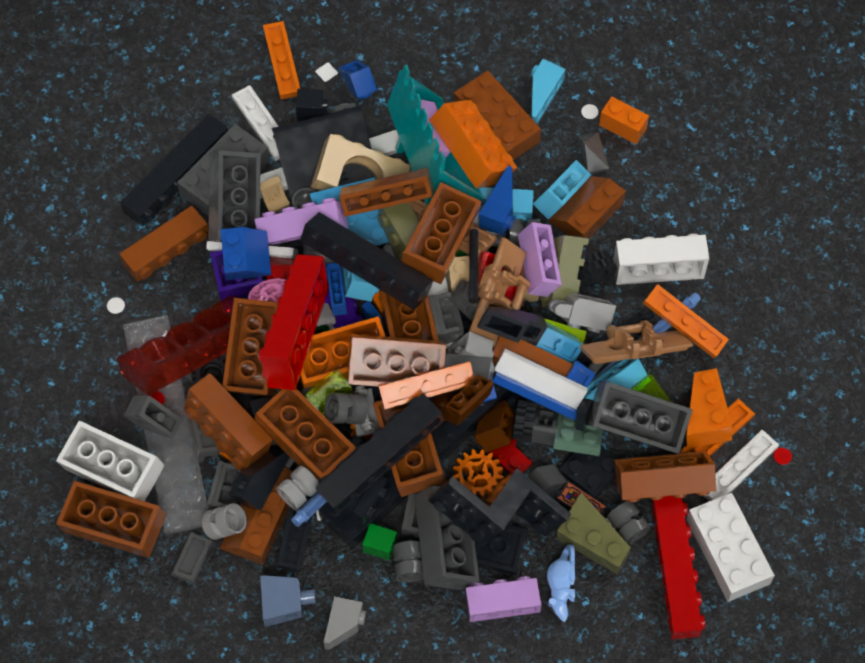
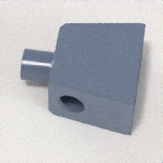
[260,576,316,626]

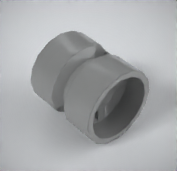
[276,465,319,510]
[202,503,247,540]

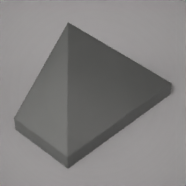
[577,132,609,174]

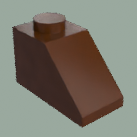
[475,400,516,453]

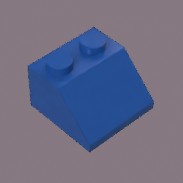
[220,227,271,280]

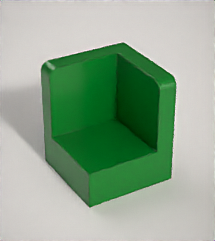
[362,524,397,561]

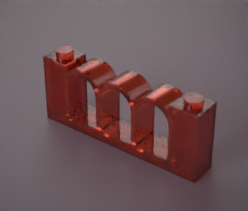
[116,295,235,396]

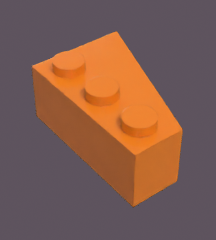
[687,368,732,449]

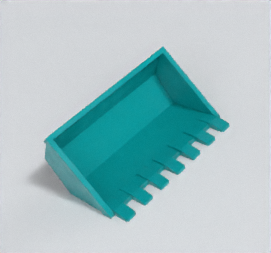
[387,65,483,205]

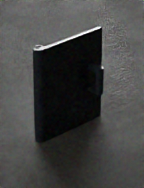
[271,106,376,202]

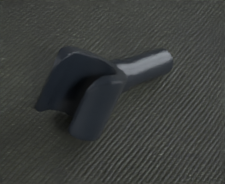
[524,301,540,316]

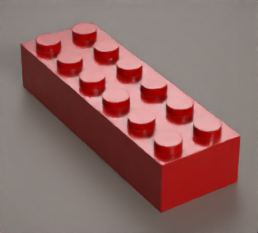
[259,254,329,390]

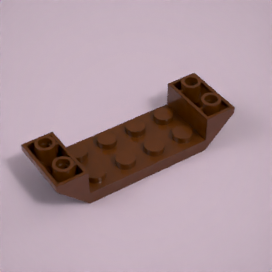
[428,375,494,426]

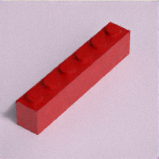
[651,495,705,639]

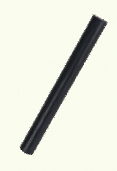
[469,229,478,304]

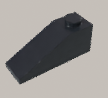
[229,445,290,511]

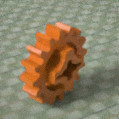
[453,449,503,500]

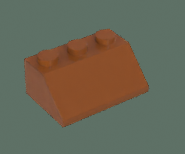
[548,176,626,239]

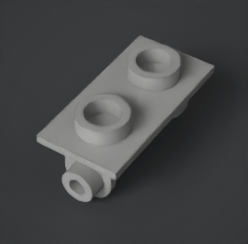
[349,386,379,436]

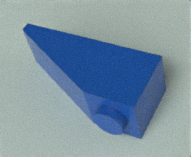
[479,166,515,236]

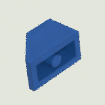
[338,60,377,99]

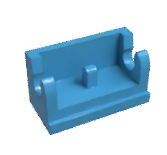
[534,322,583,364]

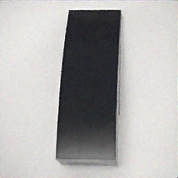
[477,307,547,345]

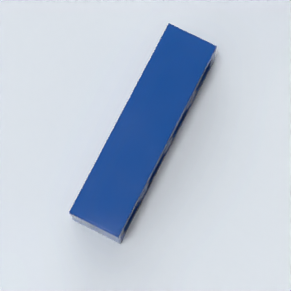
[326,263,347,316]

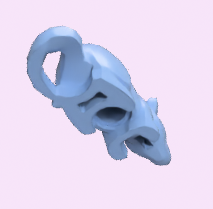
[547,544,575,622]

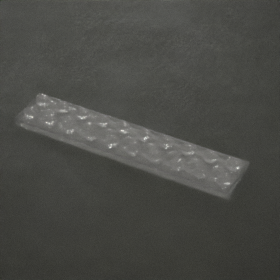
[123,315,209,535]

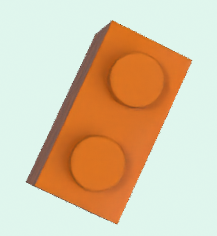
[599,96,649,145]

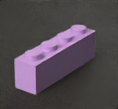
[255,198,349,246]

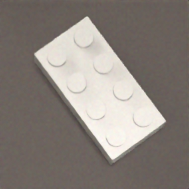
[613,234,709,285]
[56,421,165,501]
[686,493,775,602]

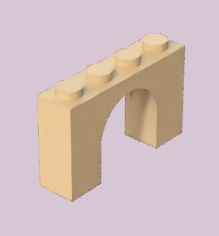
[311,134,411,191]

